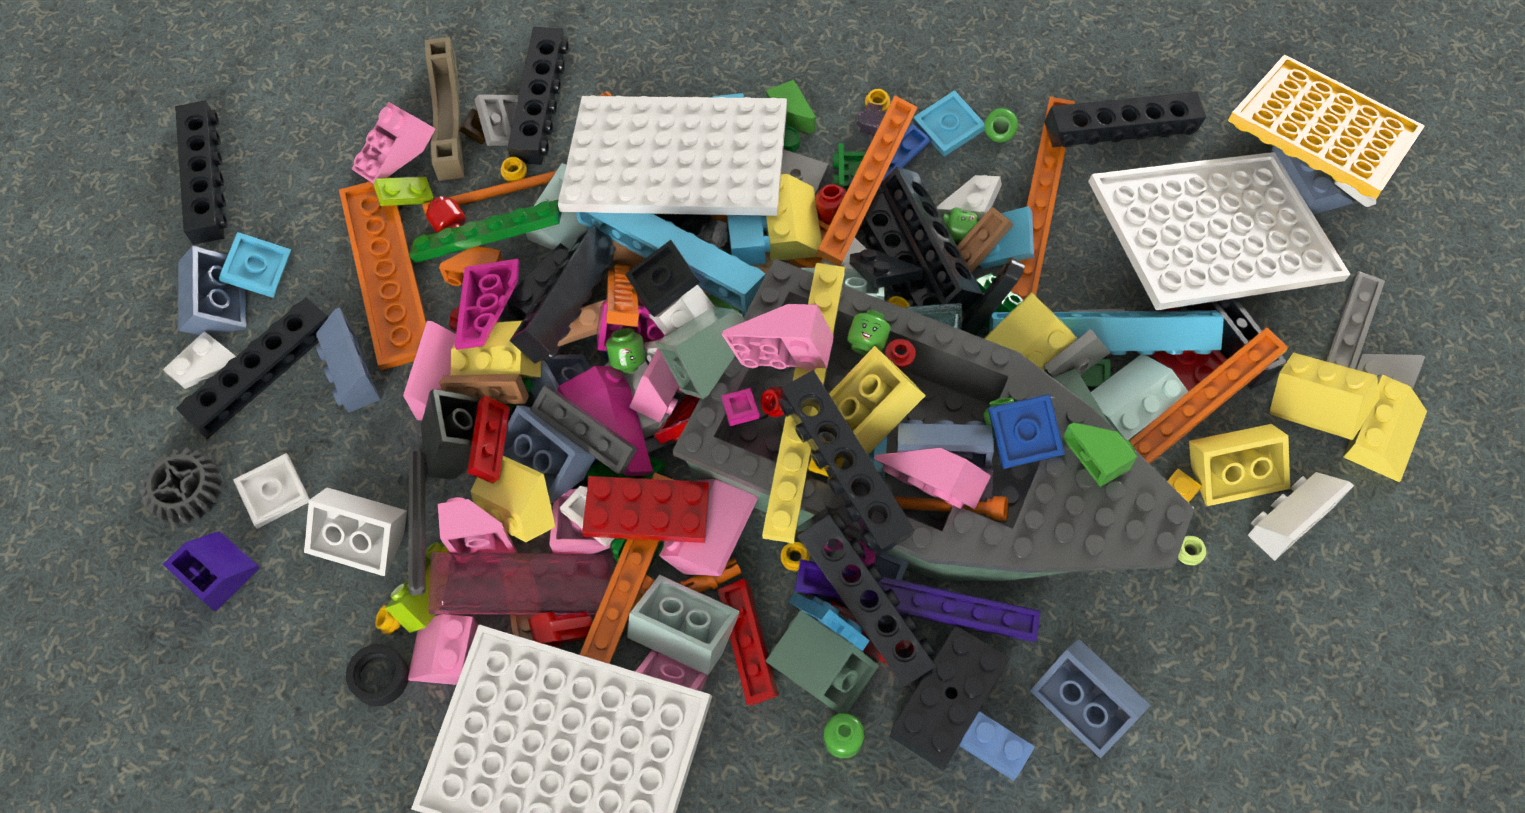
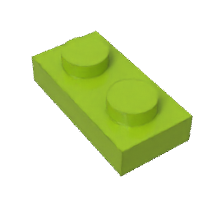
[374,177,434,206]

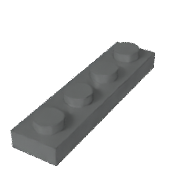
[530,386,638,474]

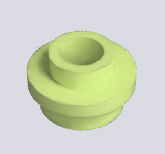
[1178,536,1206,565]

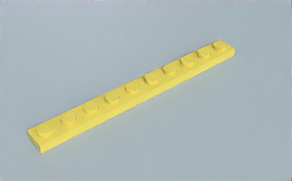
[762,263,845,544]

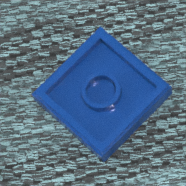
[987,394,1065,469]

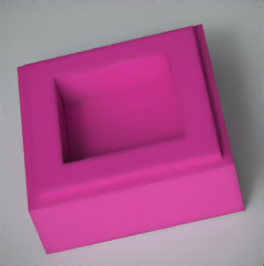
[721,388,759,426]

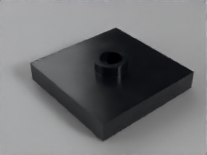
[625,240,700,317]

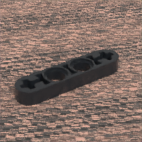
[959,257,1025,336]

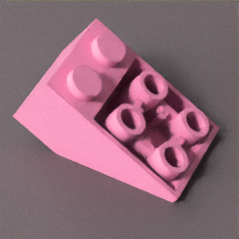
[352,102,435,184]
[722,304,834,370]
[874,448,991,509]

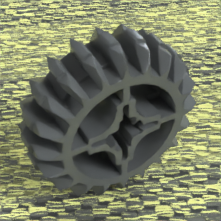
[139,448,223,526]

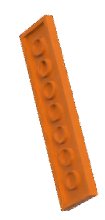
[339,176,427,371]

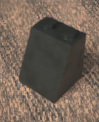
[421,389,482,480]

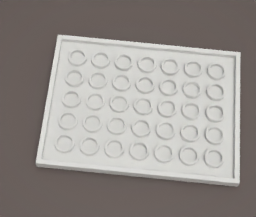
[558,95,787,216]
[1088,152,1350,310]
[411,625,712,813]

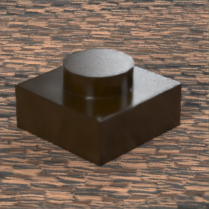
[459,108,485,145]

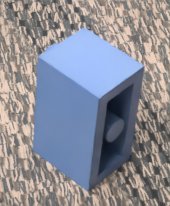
[959,711,1035,781]

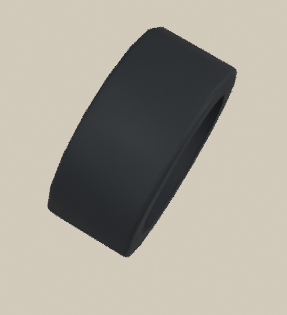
[346,644,409,706]

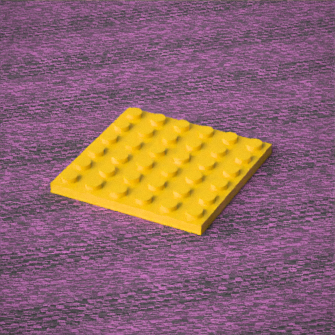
[1228,55,1424,199]

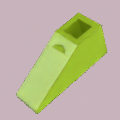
[385,542,452,633]

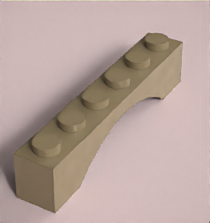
[425,37,465,181]

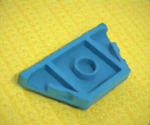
[788,592,870,651]

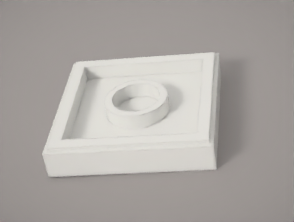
[233,453,310,529]

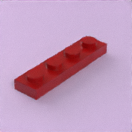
[718,579,779,706]

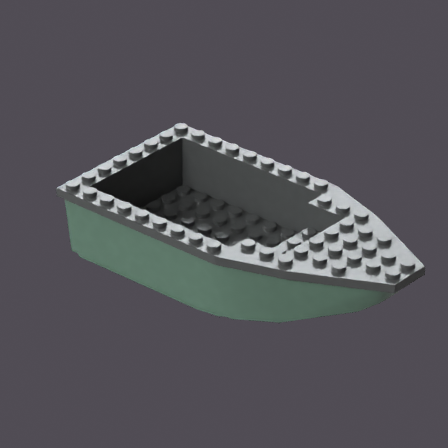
[673,259,1195,581]

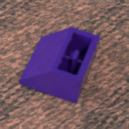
[163,531,260,612]

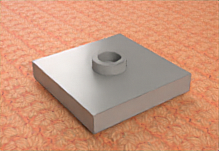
[781,150,829,197]
[1044,330,1110,377]

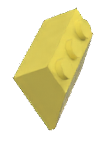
[766,174,822,261]
[984,292,1077,371]
[450,321,541,378]
[829,346,926,455]
[1270,353,1380,440]
[1343,375,1427,482]
[1189,424,1290,506]
[470,456,556,542]

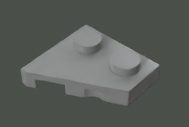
[474,95,518,146]
[1355,354,1425,389]

